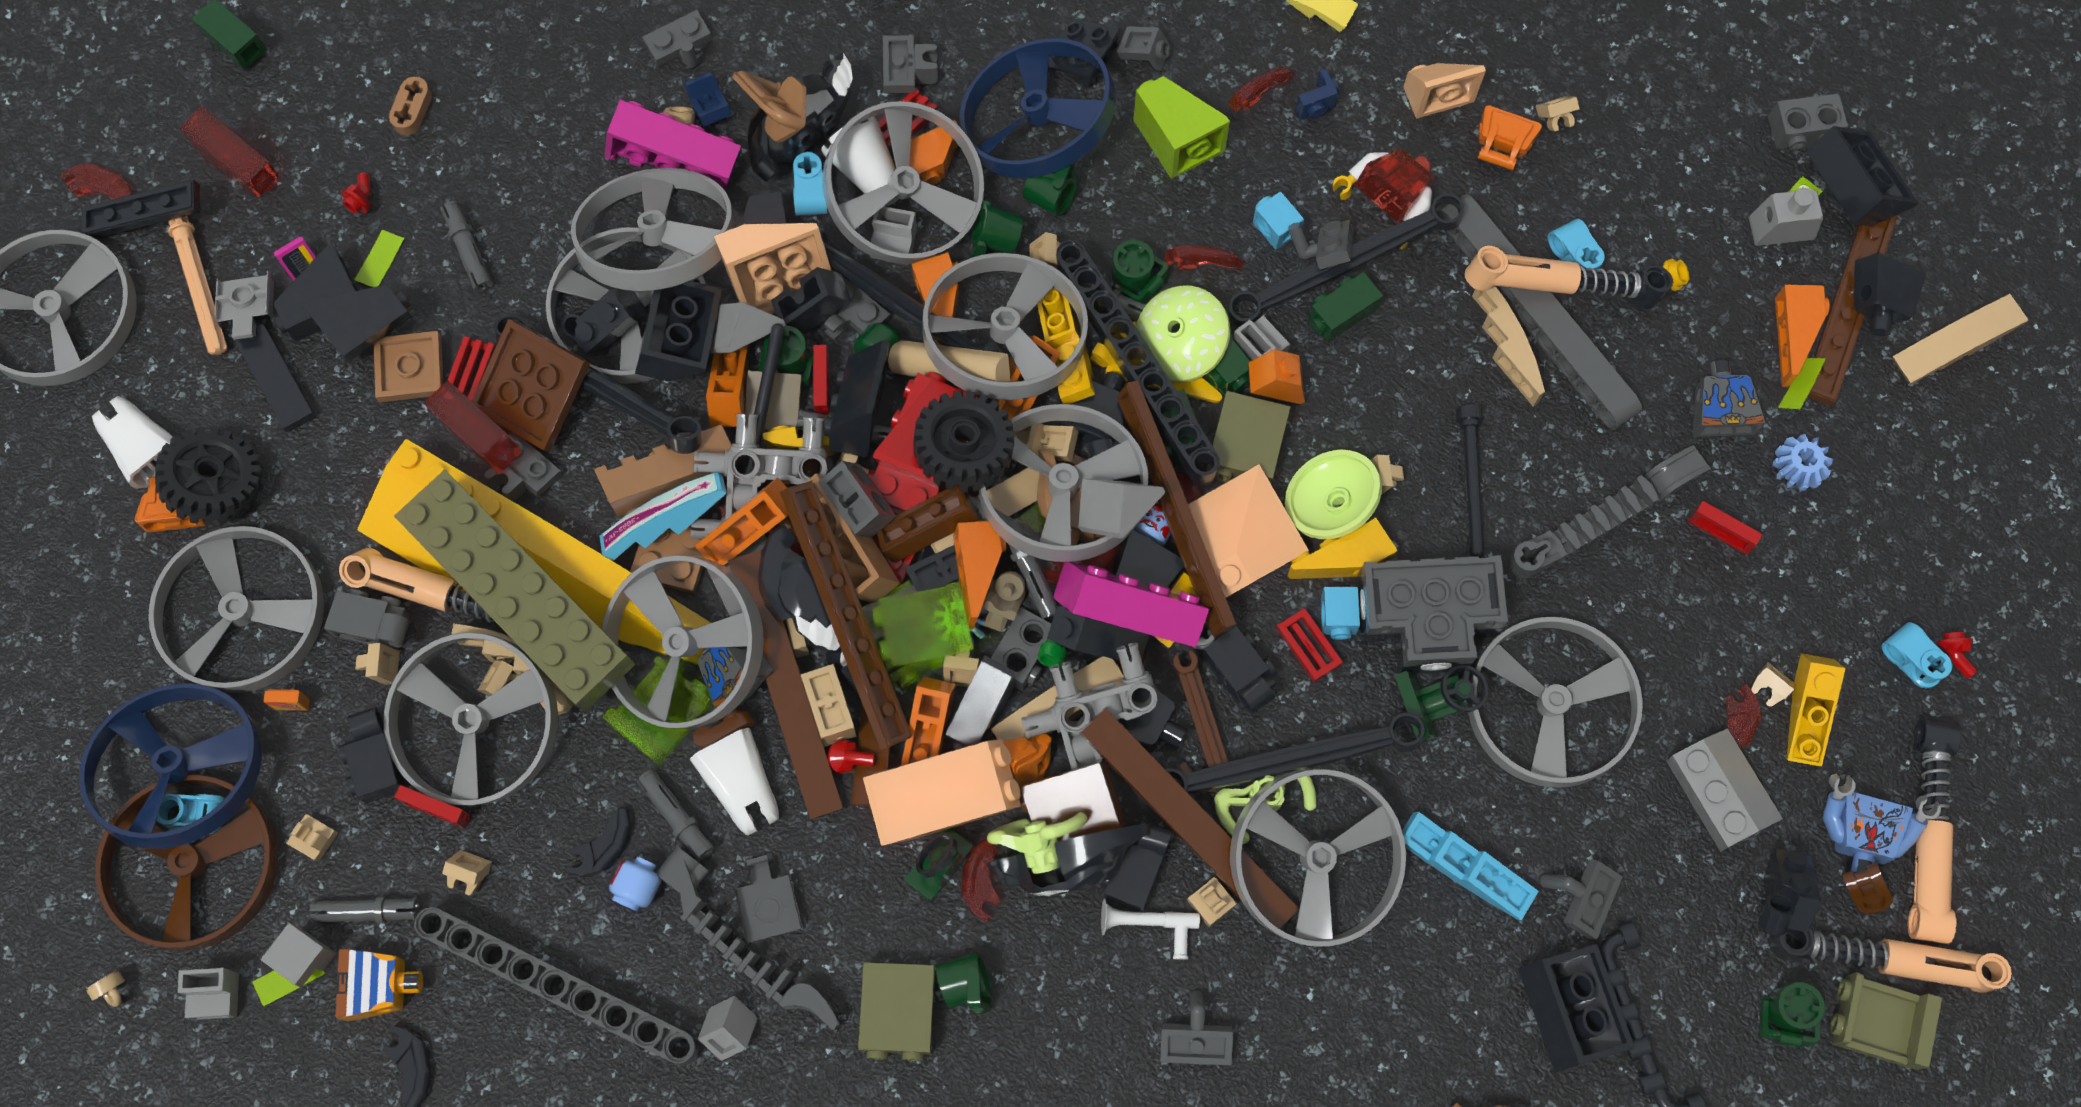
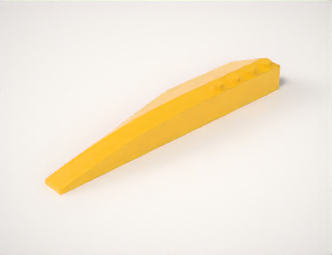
[357,439,710,665]

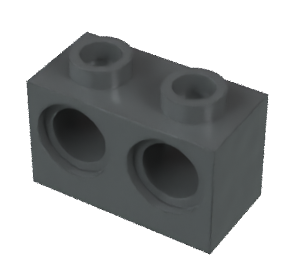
[1768,93,1848,150]
[818,461,896,537]
[991,607,1051,692]

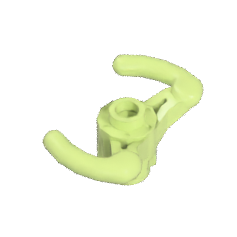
[1214,774,1317,844]
[987,813,1087,874]

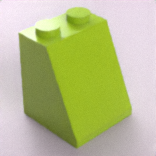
[1134,76,1230,179]

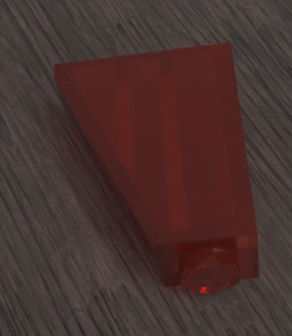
[180,106,279,198]
[423,380,522,475]

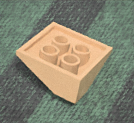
[714,223,831,314]
[1188,464,1309,597]

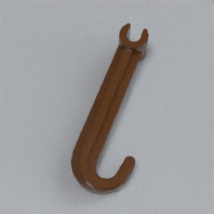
[1173,650,1228,793]

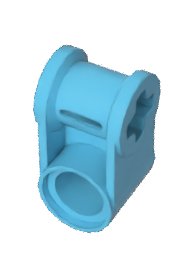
[793,152,828,216]
[1548,219,1605,271]
[1881,622,1952,689]
[156,794,225,834]

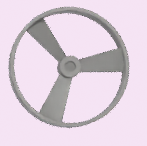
[823,101,984,264]
[571,168,735,291]
[546,227,706,384]
[0,230,137,386]
[922,253,1088,400]
[979,404,1148,562]
[149,526,325,693]
[602,556,764,728]
[1468,617,1642,788]
[384,633,558,805]
[1230,769,1406,947]

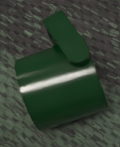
[1023,163,1079,216]
[971,201,1023,258]
[1111,240,1169,303]
[758,325,813,388]
[936,952,992,1015]
[1759,982,1825,1047]

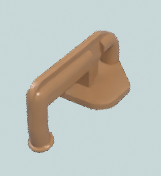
[732,71,806,143]

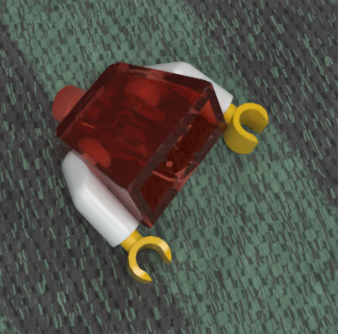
[1333,149,1433,249]

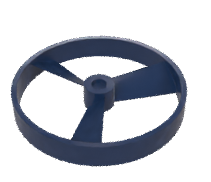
[960,38,1116,178]
[79,683,262,849]

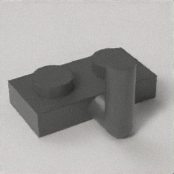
[642,10,713,68]
[1288,219,1354,270]
[1540,860,1623,939]
[1160,990,1233,1065]

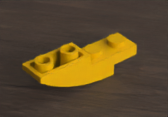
[1037,288,1095,404]

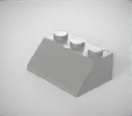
[1666,729,1783,852]

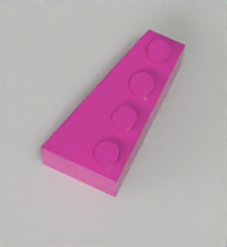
[604,100,741,191]
[1053,561,1209,647]

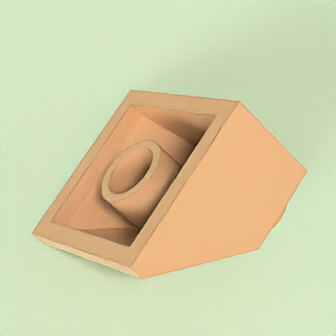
[1403,63,1486,119]

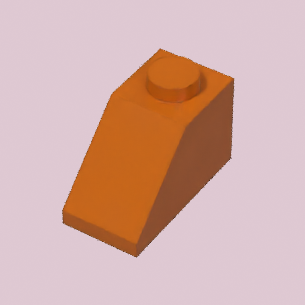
[909,120,958,185]
[1248,349,1305,404]

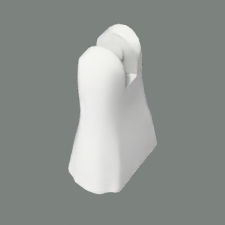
[92,396,173,489]
[690,728,779,836]

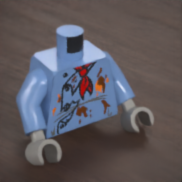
[1822,774,1941,873]

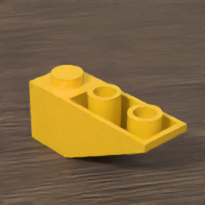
[1288,518,1398,579]
[1786,653,1846,767]

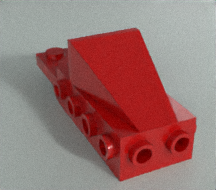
[868,372,979,584]

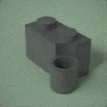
[324,589,410,650]

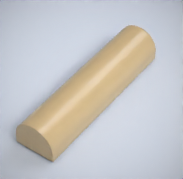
[888,340,1011,382]

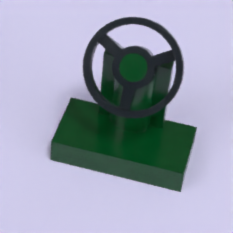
[1394,665,1488,742]
[904,828,974,903]

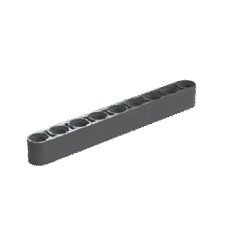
[1438,194,1642,430]
[414,907,700,1066]

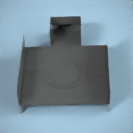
[734,855,803,944]

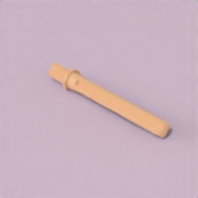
[168,216,227,355]

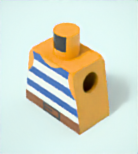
[335,949,423,1021]

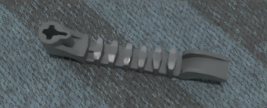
[1509,445,1711,579]
[656,847,841,1033]

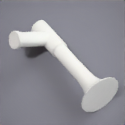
[1101,898,1200,960]

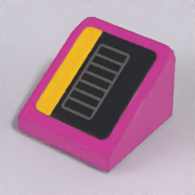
[274,236,316,281]

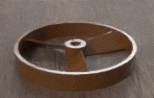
[95,775,278,951]

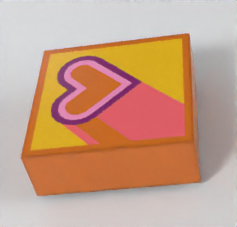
[264,689,310,711]

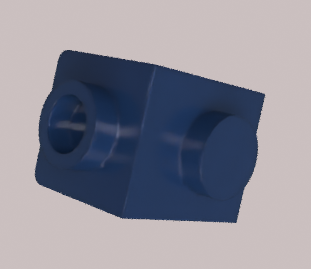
[1295,68,1339,121]
[684,72,732,127]

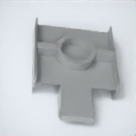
[214,271,274,340]

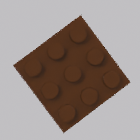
[470,319,590,451]

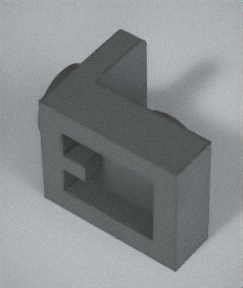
[1117,26,1170,70]

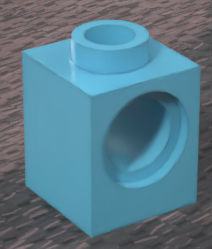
[1253,191,1304,250]
[1321,587,1360,640]

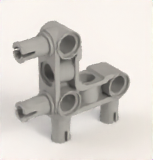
[691,414,827,539]
[1021,643,1157,770]

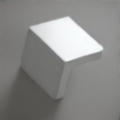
[698,996,757,1061]

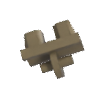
[982,571,1027,632]

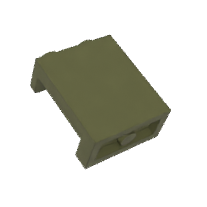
[1206,391,1291,484]
[858,963,936,1061]
[1830,972,1942,1070]

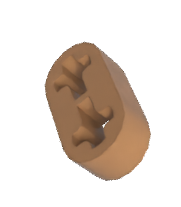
[389,76,432,136]

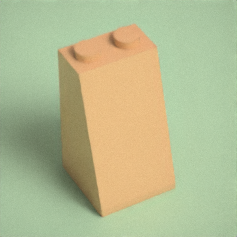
[863,739,1021,846]

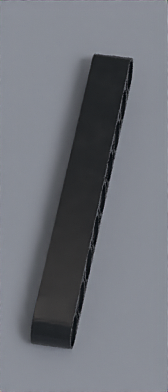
[1056,240,1220,487]

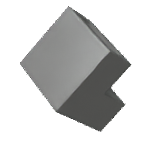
[870,206,918,265]
[1233,316,1290,361]
[261,923,337,987]
[178,968,239,1020]

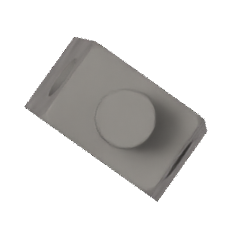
[1749,188,1823,246]

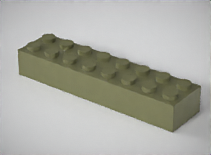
[394,469,635,712]

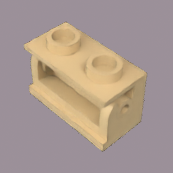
[801,664,856,747]

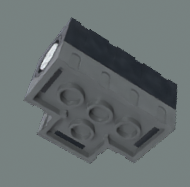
[1356,555,1508,674]

